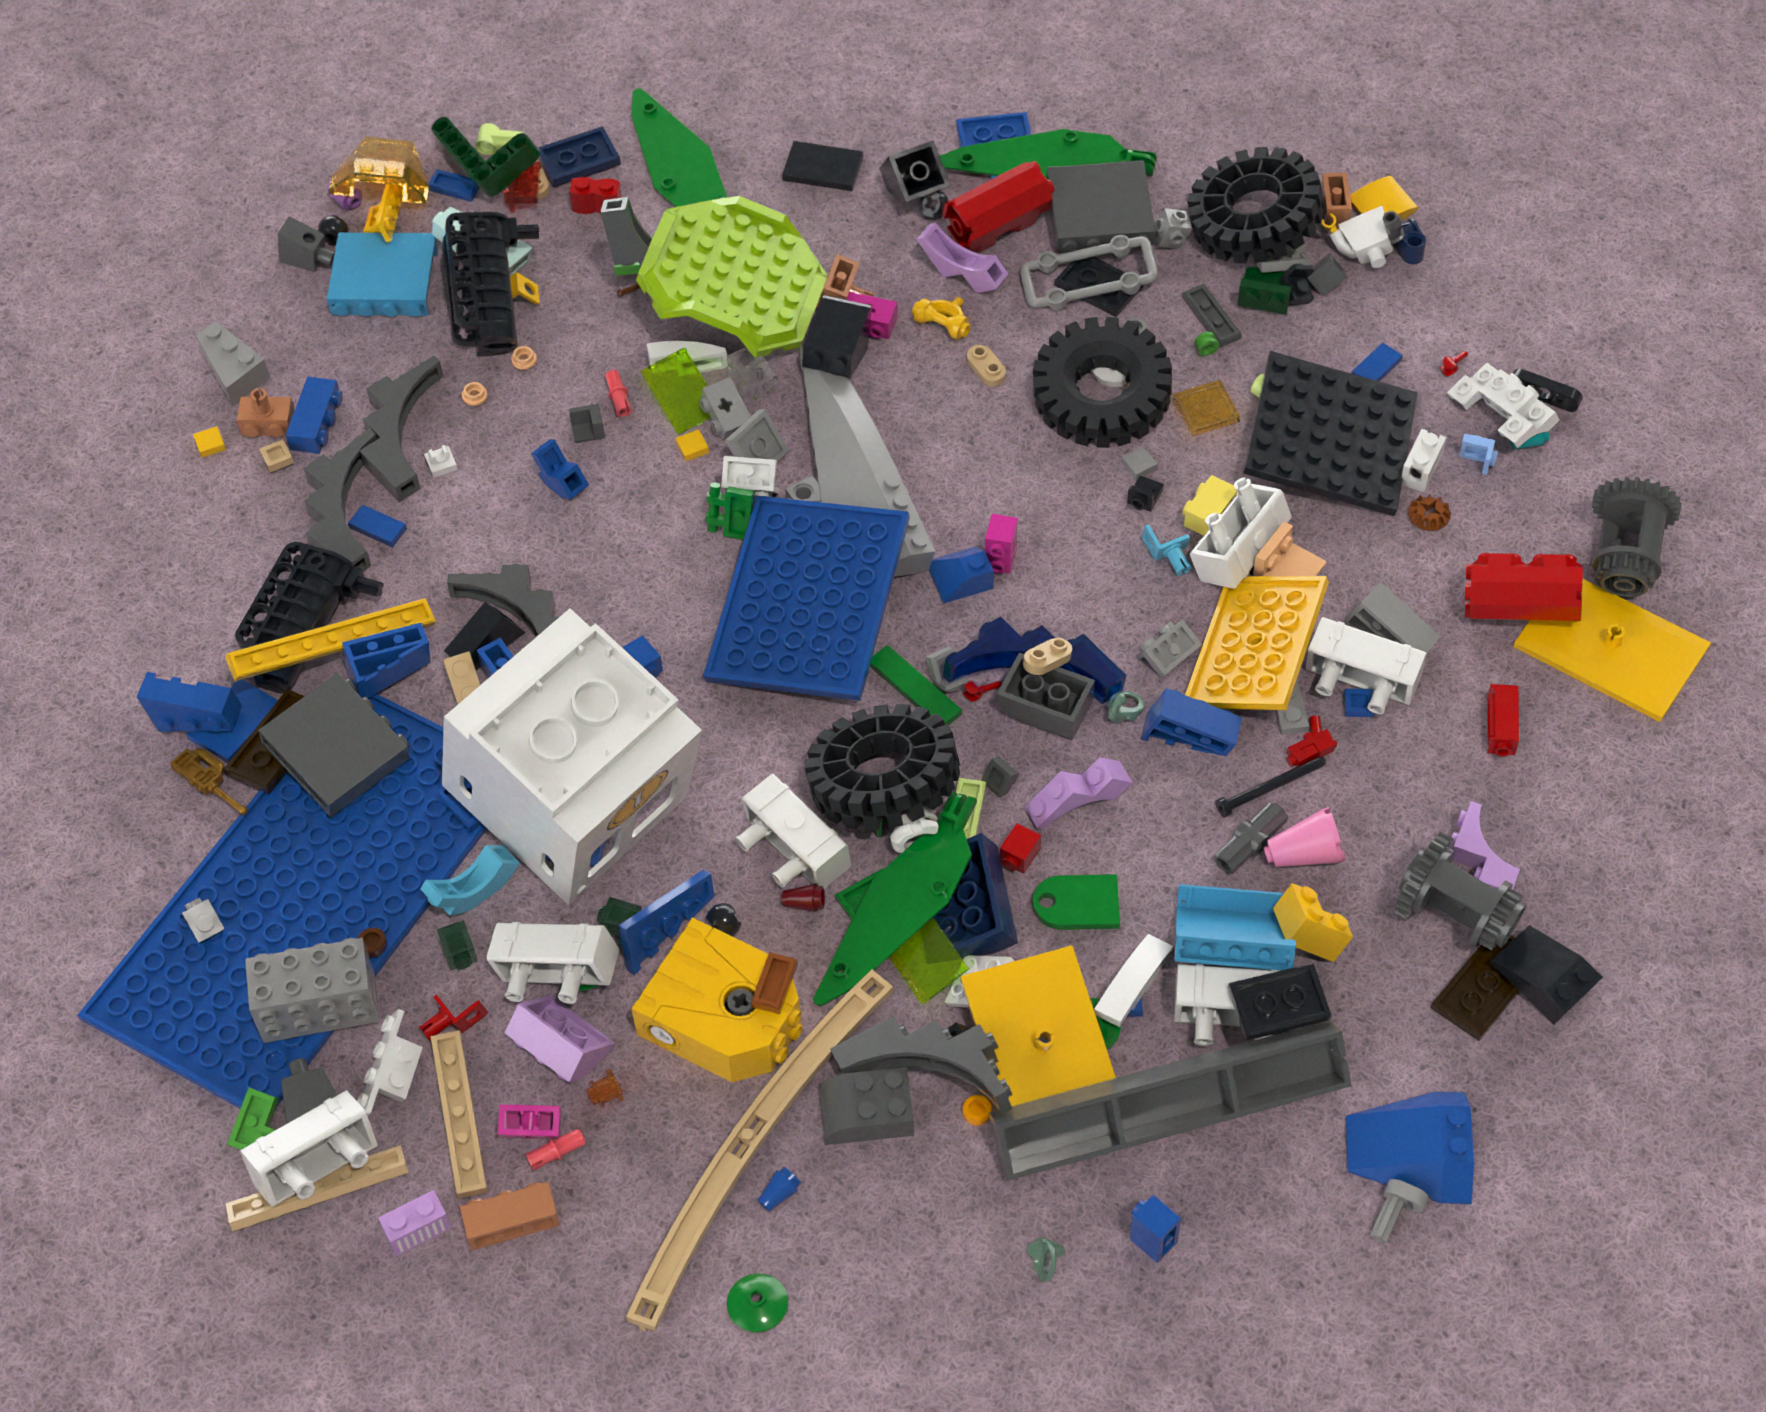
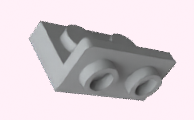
[1136,619,1202,678]

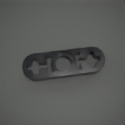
[1513,369,1583,412]

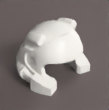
[890,807,938,854]

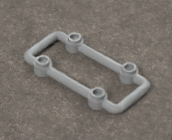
[1020,235,1158,311]

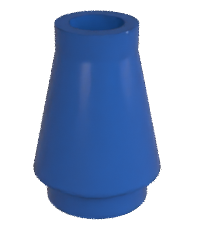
[757,1167,801,1212]

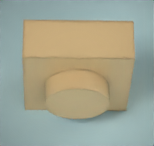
[259,439,294,473]

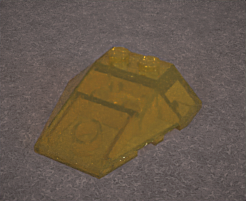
[329,136,429,204]

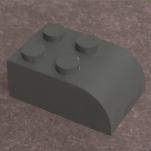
[997,653,1095,740]
[819,1067,914,1145]

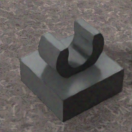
[981,756,1020,797]

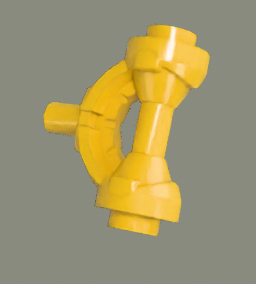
[912,297,971,340]

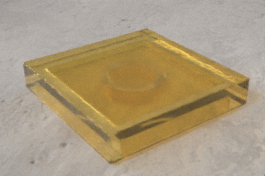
[1173,380,1240,436]

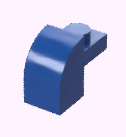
[531,439,589,500]

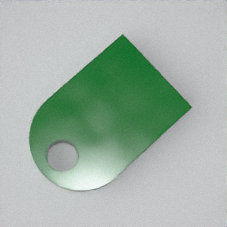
[1033,874,1120,930]

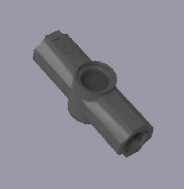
[1214,802,1288,874]

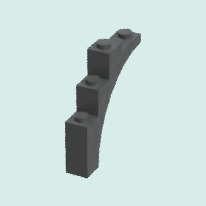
[600,197,652,268]
[360,356,444,502]
[304,429,377,572]
[447,564,559,637]
[830,1016,1013,1114]

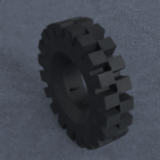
[1187,147,1325,264]
[1033,317,1172,448]
[805,704,960,830]

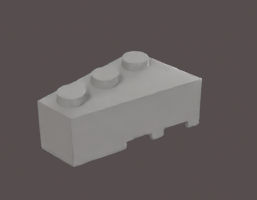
[196,321,270,407]
[1343,582,1441,652]

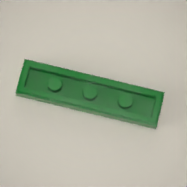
[870,645,962,725]

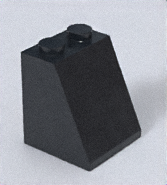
[879,140,951,203]
[802,295,872,377]

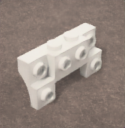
[1447,363,1560,448]

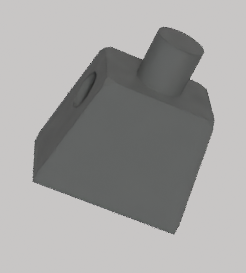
[277,216,335,272]
[281,1058,337,1124]

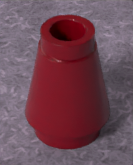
[782,883,825,912]

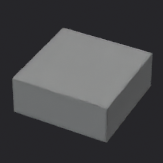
[1121,447,1158,480]

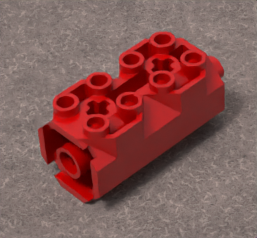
[942,161,1055,252]
[1465,553,1583,621]

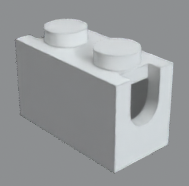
[1401,429,1446,493]

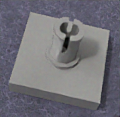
[725,409,789,462]

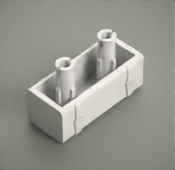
[1190,478,1292,589]
[1306,617,1427,714]
[735,774,851,889]
[487,922,619,1004]
[1174,964,1279,1046]
[240,1090,378,1207]

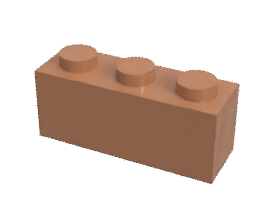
[460,1182,560,1251]

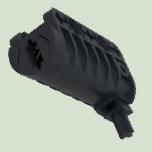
[442,212,539,357]
[235,541,384,693]

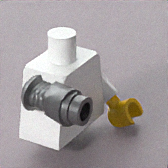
[1321,206,1404,268]

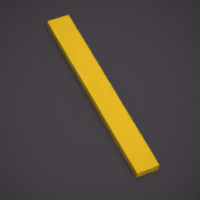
[225,598,436,681]

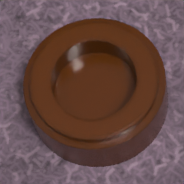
[358,928,387,958]

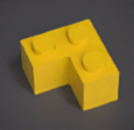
[1273,883,1353,962]

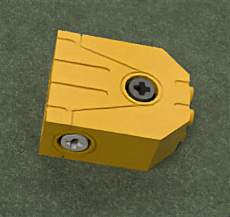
[632,917,803,1082]

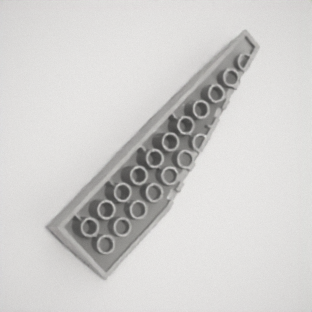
[799,344,936,577]

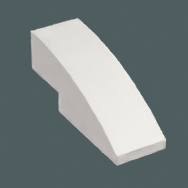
[647,341,728,377]

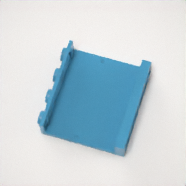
[327,232,439,317]
[1175,884,1296,970]

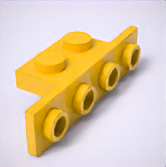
[364,175,404,243]

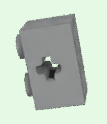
[699,377,751,441]

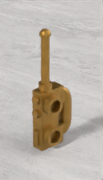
[170,748,248,815]

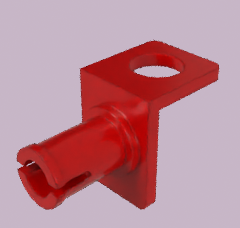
[419,994,488,1041]

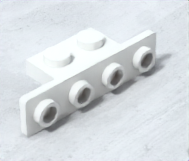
[357,1009,423,1116]

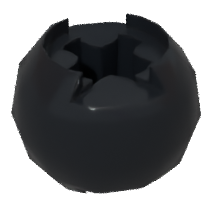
[919,190,949,220]
[318,215,349,246]
[706,903,742,937]

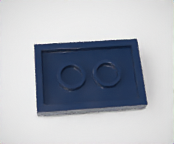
[538,126,621,186]

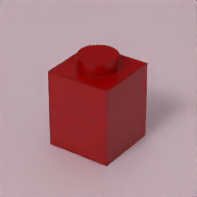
[1000,823,1041,874]

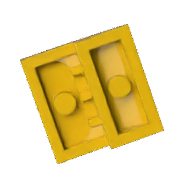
[1350,175,1418,221]

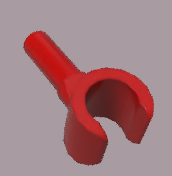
[1440,351,1468,377]
[963,680,1002,702]

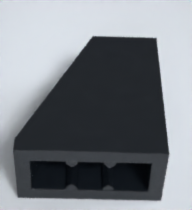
[444,601,526,670]

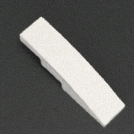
[1094,934,1174,1027]

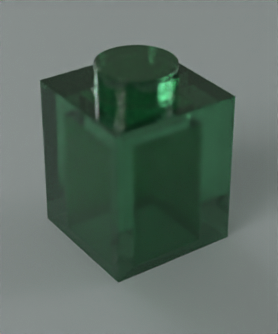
[597,897,642,939]
[437,920,478,971]

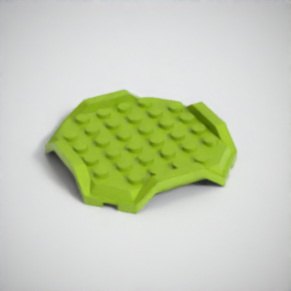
[636,196,828,358]

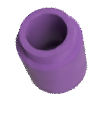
[327,176,362,210]

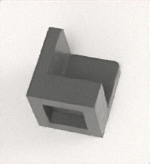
[1307,253,1346,296]
[569,403,605,443]

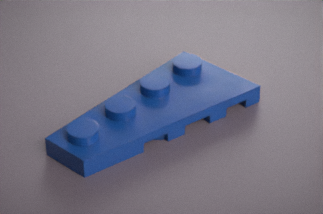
[618,869,715,975]

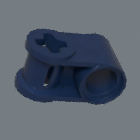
[1393,218,1426,264]

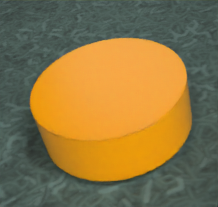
[963,1095,992,1126]

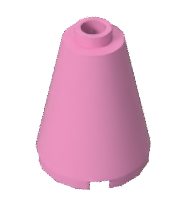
[1263,807,1346,867]

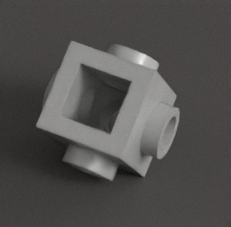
[1155,208,1192,249]

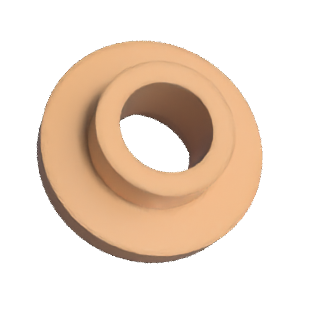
[511,346,537,370]
[462,382,488,406]

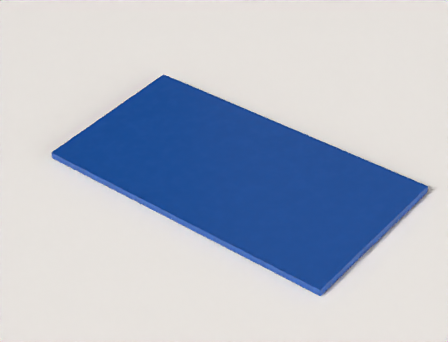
[77,694,487,1109]

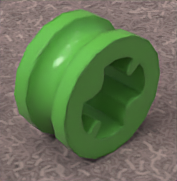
[1194,332,1220,356]

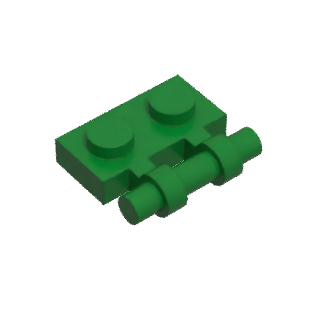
[705,482,754,540]

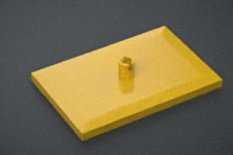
[1185,576,1329,710]
[1513,579,1711,722]
[960,945,1116,1106]

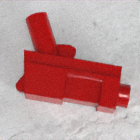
[1286,715,1337,767]

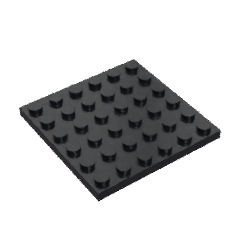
[1243,351,1418,516]

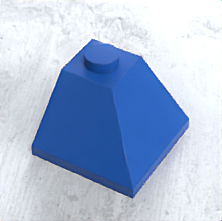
[929,547,994,604]

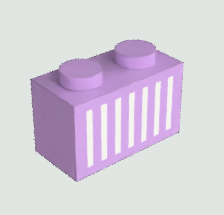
[378,1190,451,1256]

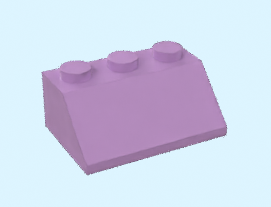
[505,995,615,1082]

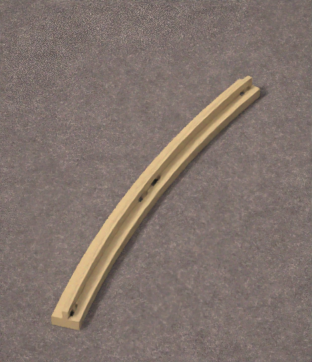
[626,970,893,1332]

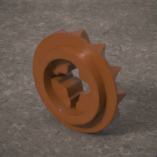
[1408,494,1451,531]

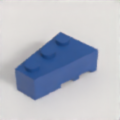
[342,623,430,698]
[137,672,242,732]
[1140,688,1242,756]

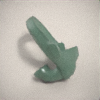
[1107,691,1145,723]
[1027,1237,1065,1282]

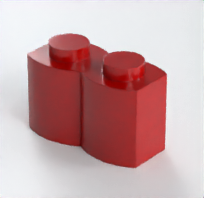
[569,177,622,214]

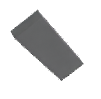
[1182,284,1242,348]

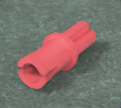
[605,369,632,417]
[526,1129,586,1171]

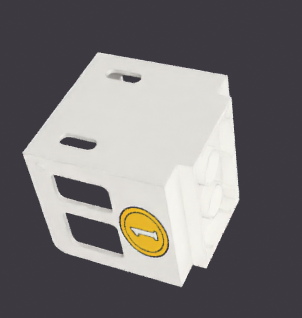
[442,608,702,905]

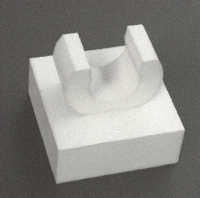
[424,445,458,478]

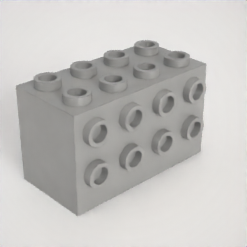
[245,938,380,1043]

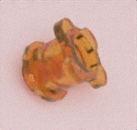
[586,1069,624,1108]

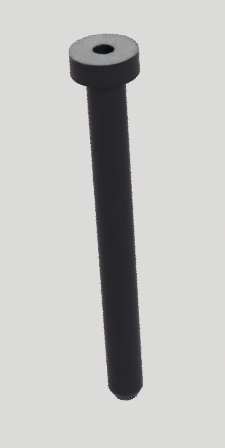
[1215,756,1326,818]

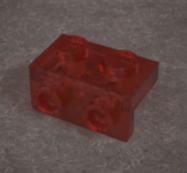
[504,161,541,213]

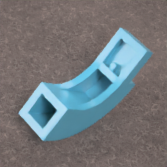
[420,845,520,916]

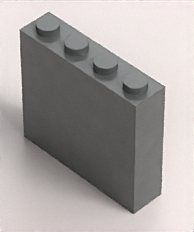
[1046,160,1156,253]
[259,673,410,817]

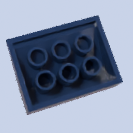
[921,833,1018,964]

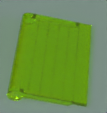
[640,348,722,435]
[889,918,969,1005]

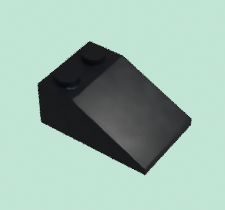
[1490,925,1603,1025]

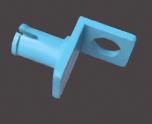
[1142,524,1192,576]

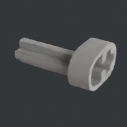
[1370,1179,1429,1243]

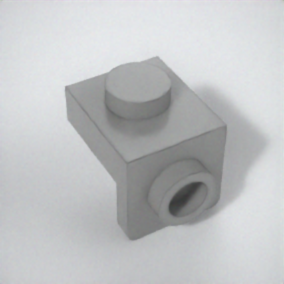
[926,646,968,692]
[182,897,224,943]

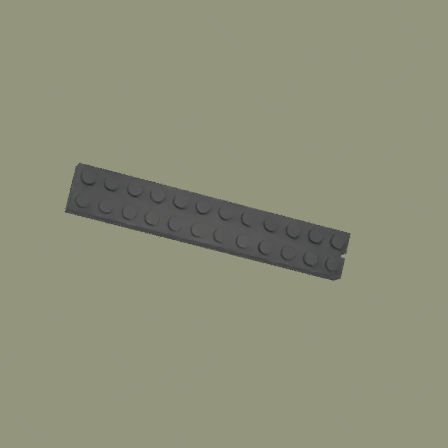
[989,1020,1352,1180]

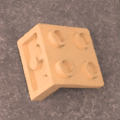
[1253,521,1326,576]

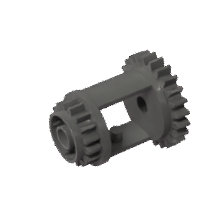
[1592,477,1682,597]
[1394,832,1526,950]

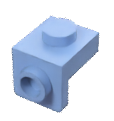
[1459,434,1498,475]

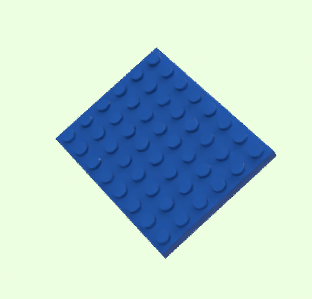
[703,496,910,701]

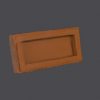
[751,952,798,1014]

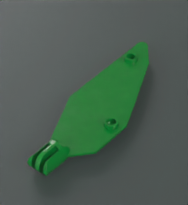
[631,88,727,207]
[940,129,1157,178]
[813,791,977,1006]

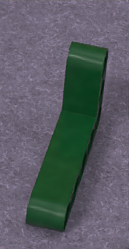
[431,117,540,197]

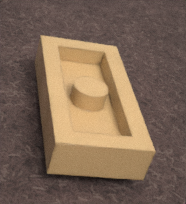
[443,651,480,705]

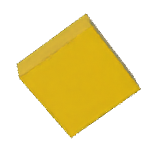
[193,426,226,458]
[675,429,709,461]

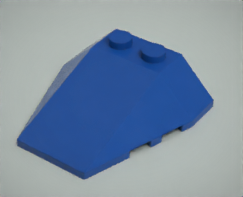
[1346,1091,1474,1204]

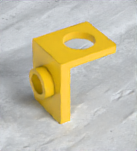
[510,272,540,304]

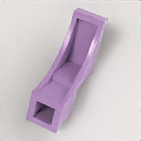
[916,223,1008,293]
[1025,757,1133,829]
[1452,801,1520,890]

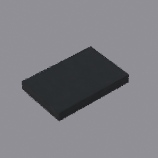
[782,141,863,191]
[1054,257,1143,317]
[1228,963,1332,1041]

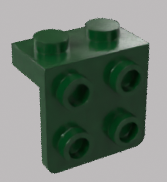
[1237,267,1291,314]

